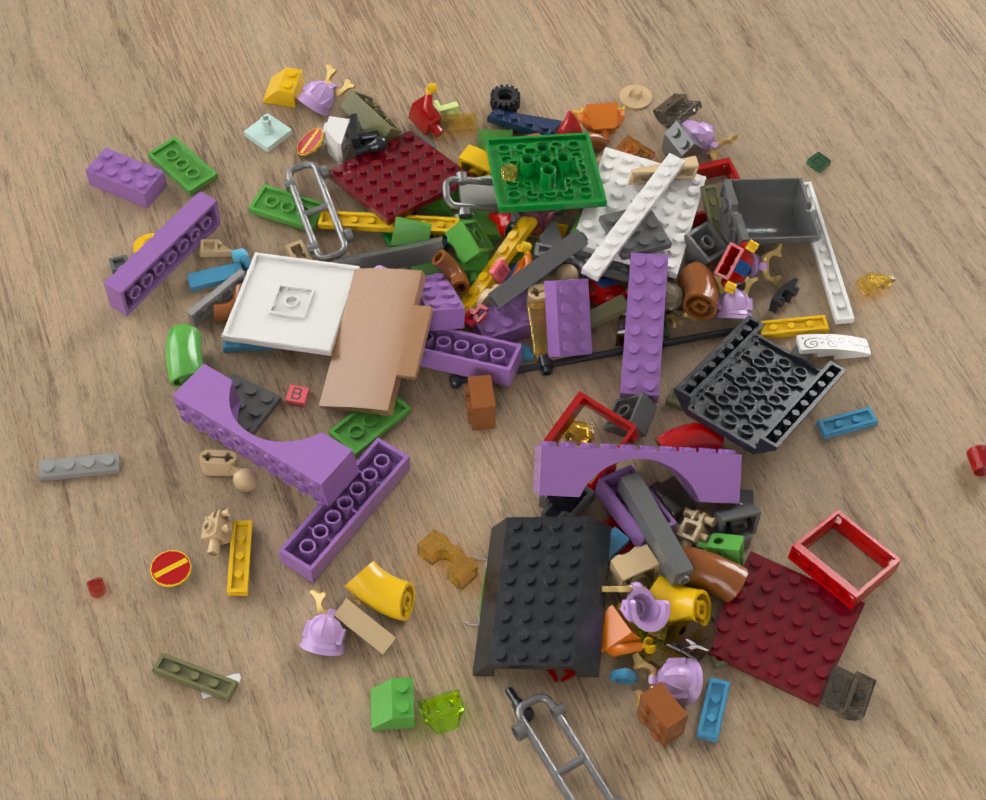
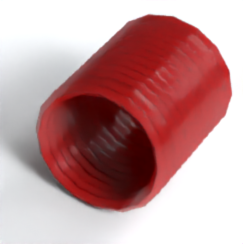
[966,445,986,477]

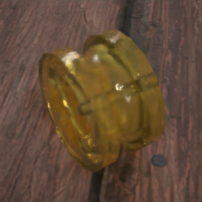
[501,164,518,181]

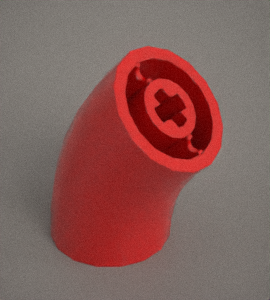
[655,422,724,453]

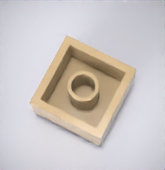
[608,544,659,600]

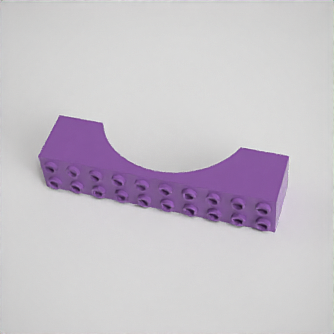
[172,364,359,507]
[533,441,742,504]

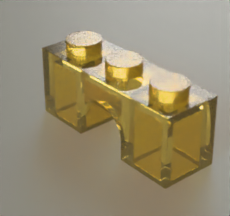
[417,529,478,591]

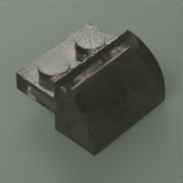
[653,93,702,129]
[649,476,697,523]
[819,664,877,721]

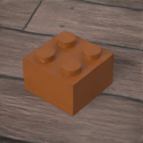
[464,375,496,431]
[637,682,688,747]

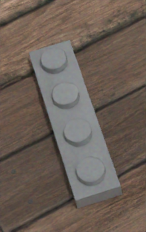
[187,269,246,328]
[39,453,120,481]

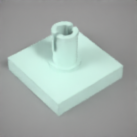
[244,113,292,152]

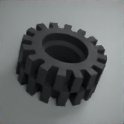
[490,84,520,112]

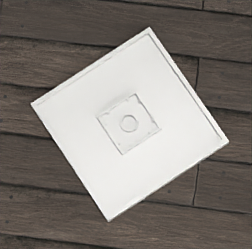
[221,252,360,356]

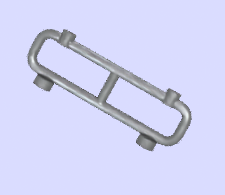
[283,161,355,262]
[443,171,566,222]
[511,693,623,800]

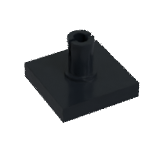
[350,113,379,156]

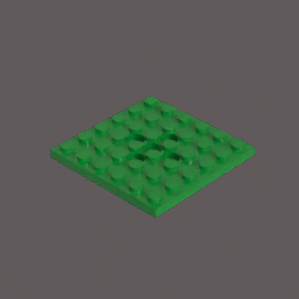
[484,132,607,213]

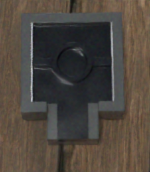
[539,486,595,517]

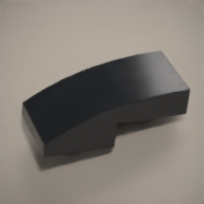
[769,278,799,313]

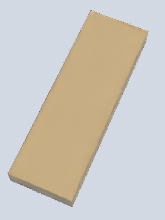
[334,598,397,654]

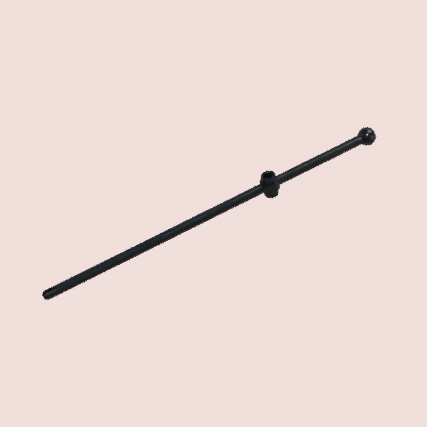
[449,328,735,389]

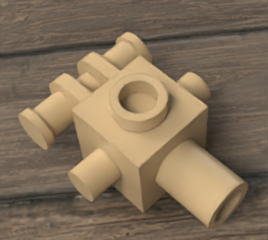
[201,507,235,557]
[674,507,717,548]

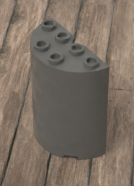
[718,178,822,246]

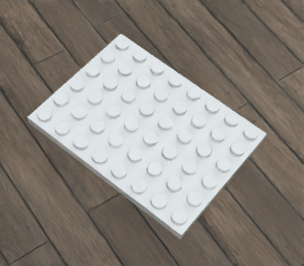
[576,147,706,279]

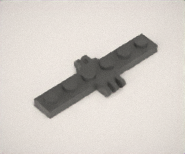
[533,242,630,282]

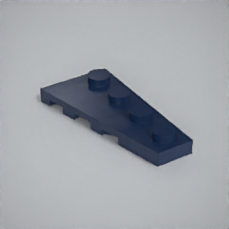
[487,109,563,135]

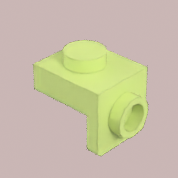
[434,100,459,123]

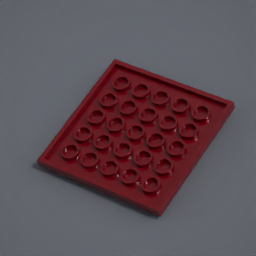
[328,131,473,225]
[707,551,865,707]

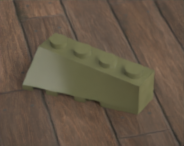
[340,90,401,142]

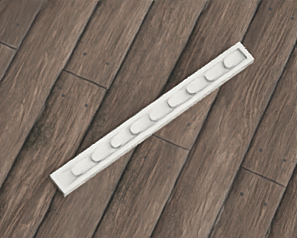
[581,153,685,281]
[804,181,855,324]

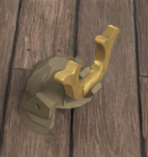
[664,278,697,328]

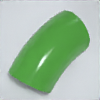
[165,324,203,387]

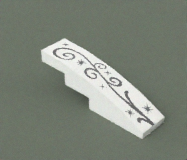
[796,334,871,360]

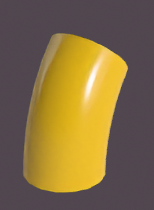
[344,561,415,621]
[648,574,711,626]

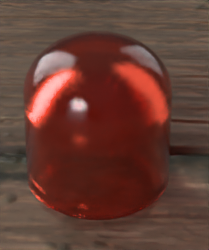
[86,577,106,598]

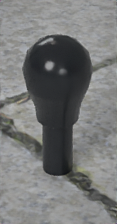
[355,136,388,156]
[505,687,534,722]

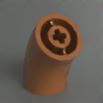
[678,262,720,320]
[682,546,748,602]

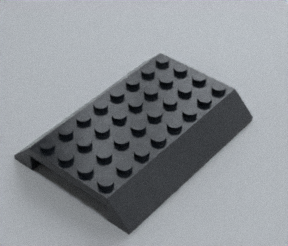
[674,315,846,454]
[472,516,611,678]

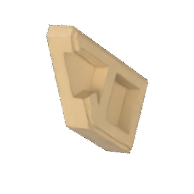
[199,239,232,257]

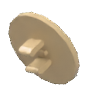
[619,84,652,110]

